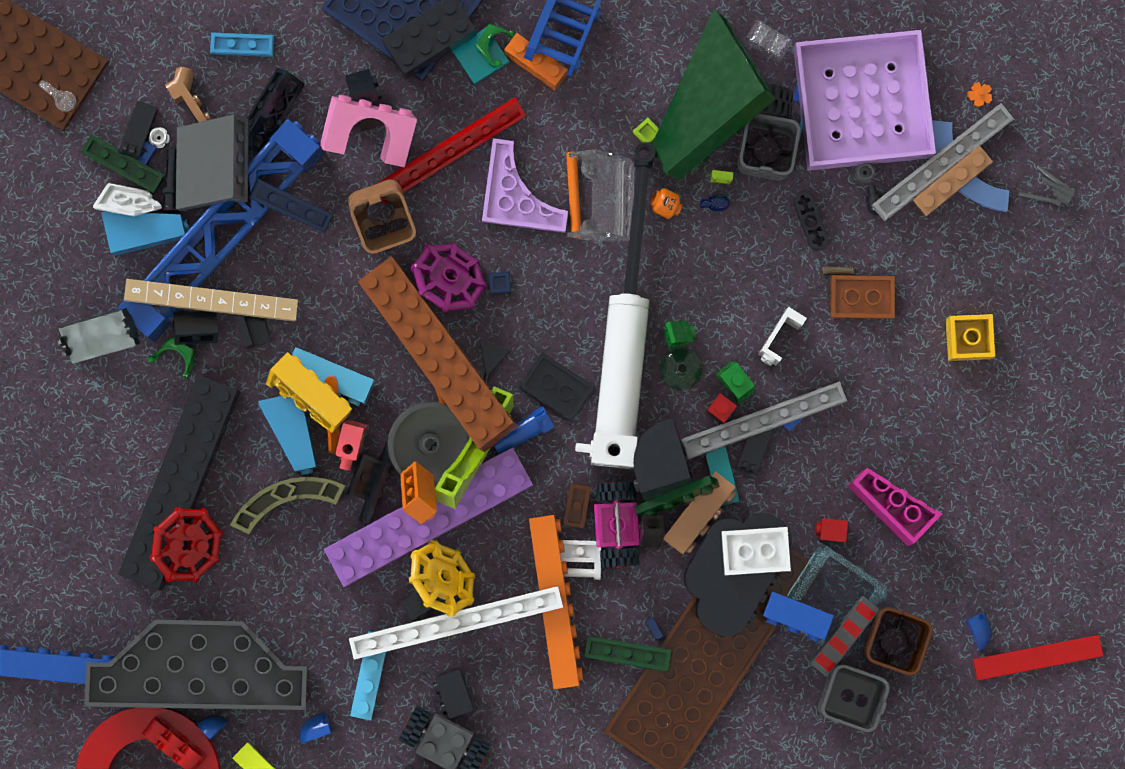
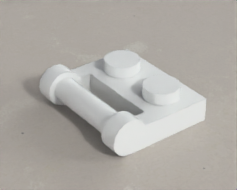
[561,540,601,580]

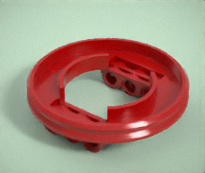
[75,707,221,769]

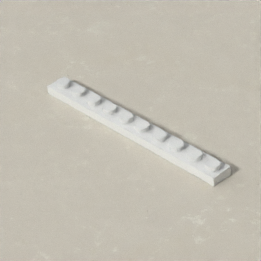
[349,586,563,659]

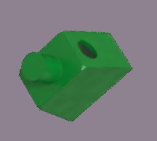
[714,361,756,405]

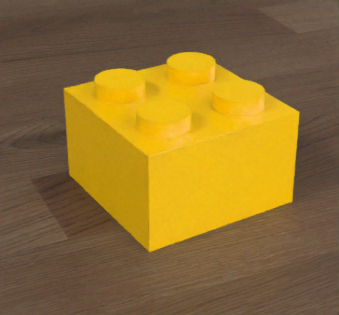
[946,314,995,361]

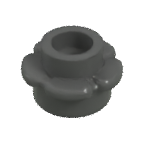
[855,163,875,183]

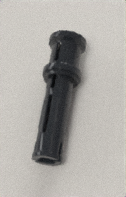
[160,148,179,214]

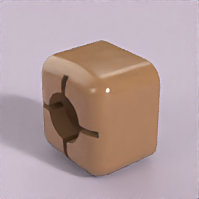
[348,179,416,254]

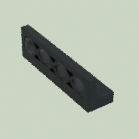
[246,68,305,153]

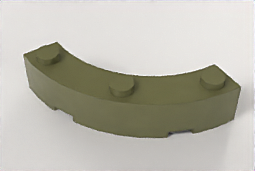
[230,477,347,535]

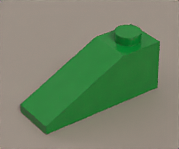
[663,321,696,350]

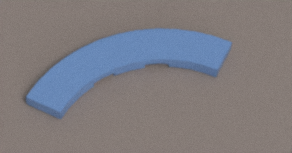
[932,120,1009,212]

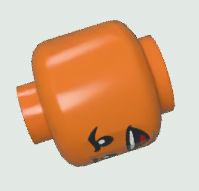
[650,188,682,219]

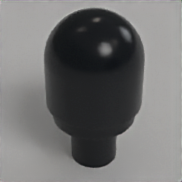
[866,185,882,215]

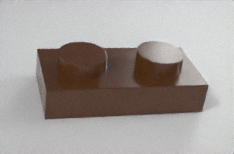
[563,483,591,529]

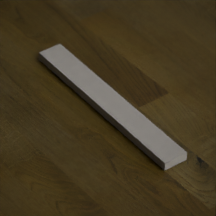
[871,103,1014,222]
[681,381,847,460]

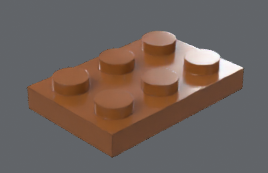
[830,275,895,319]

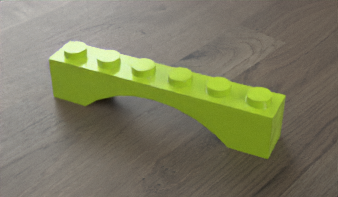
[435,387,514,509]

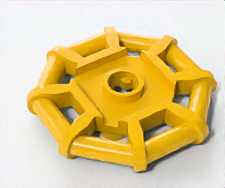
[408,540,476,617]

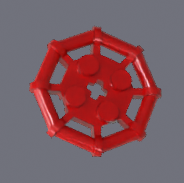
[149,507,223,583]

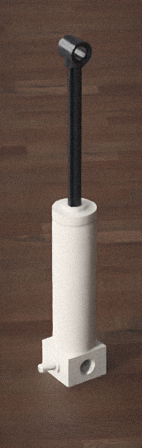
[575,142,655,469]

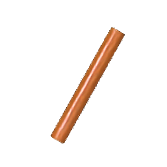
[566,152,582,236]

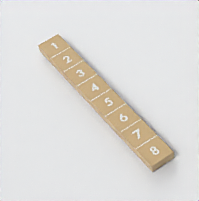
[124,279,298,322]

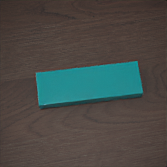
[705,447,739,506]

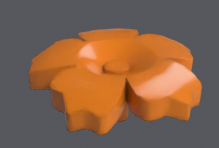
[967,82,992,108]

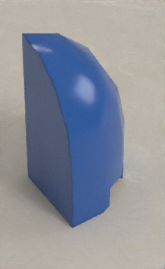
[965,612,991,651]
[299,712,333,743]
[197,716,229,739]

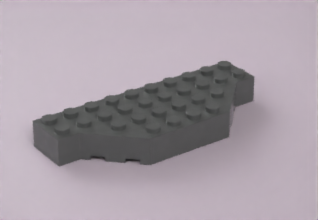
[84,620,307,710]

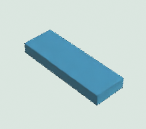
[210,32,274,57]

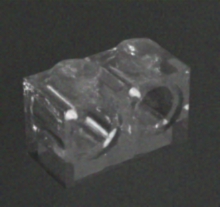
[744,20,793,64]

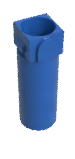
[494,406,554,454]

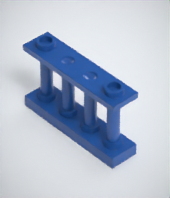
[524,0,602,77]

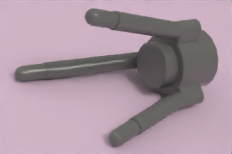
[1018,165,1075,206]

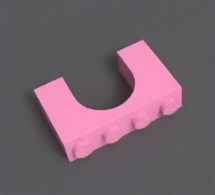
[320,95,417,167]

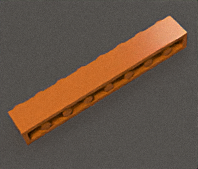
[529,515,584,689]

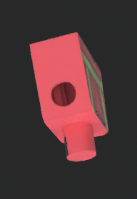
[336,419,369,471]

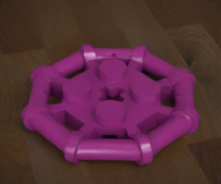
[411,242,487,312]

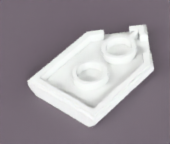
[93,183,162,217]

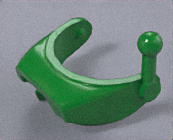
[475,24,515,68]
[147,337,194,378]

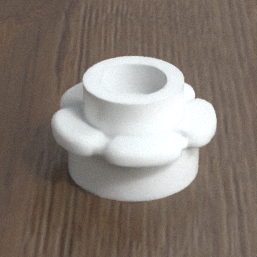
[149,128,170,148]

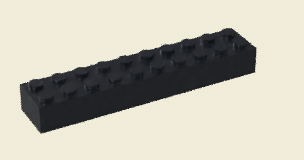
[118,375,240,590]

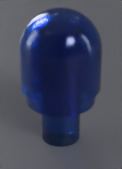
[700,194,730,211]

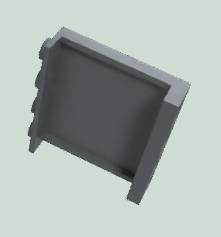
[176,114,248,214]

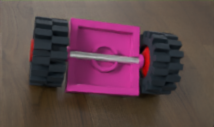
[594,482,639,568]

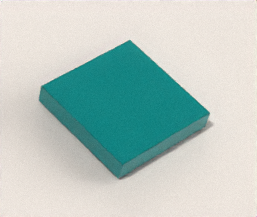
[452,28,509,85]

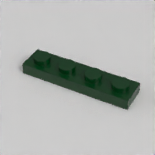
[81,134,165,194]
[634,476,720,519]
[584,636,673,672]

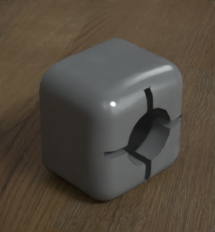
[737,114,800,181]

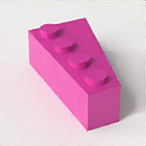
[847,468,942,546]

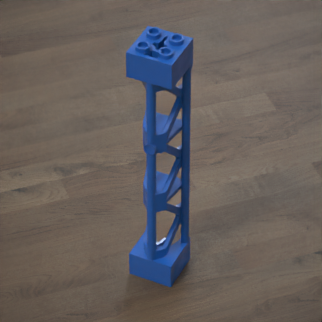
[116,119,324,342]

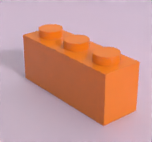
[504,33,568,91]
[400,461,437,525]

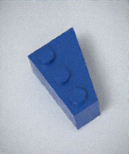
[763,592,835,642]

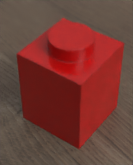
[706,393,737,424]
[815,518,848,543]

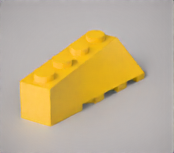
[266,352,352,433]

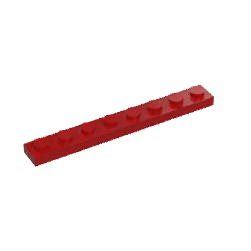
[376,97,526,204]

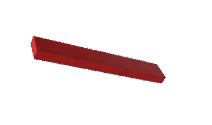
[972,635,1103,680]

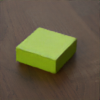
[633,118,659,144]
[710,170,733,184]

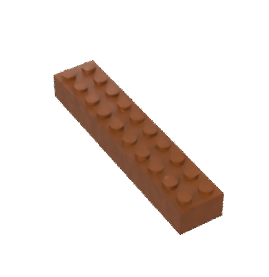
[358,256,518,452]

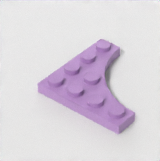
[482,139,568,233]

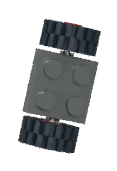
[399,706,491,769]

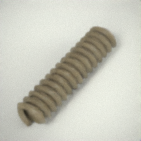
[822,266,856,275]

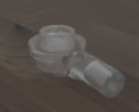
[39,80,76,112]

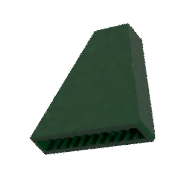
[652,9,775,180]

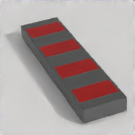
[809,596,880,677]

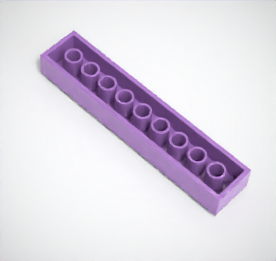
[324,447,533,587]

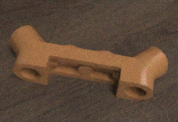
[165,67,212,123]

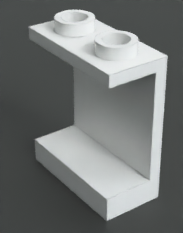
[758,307,807,366]

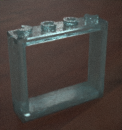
[786,544,888,659]

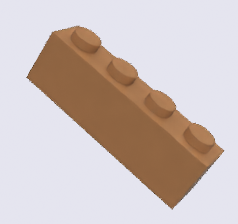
[913,145,993,217]
[663,471,736,554]

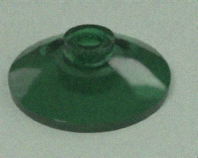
[660,348,703,390]

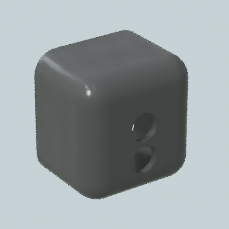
[818,664,890,732]

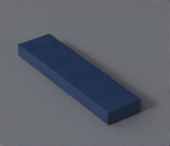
[248,178,333,233]

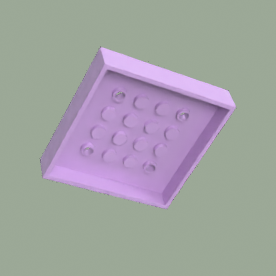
[793,30,936,171]

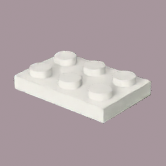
[721,527,791,575]

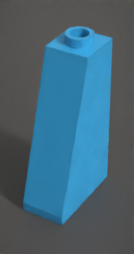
[101,211,190,256]
[258,396,318,475]

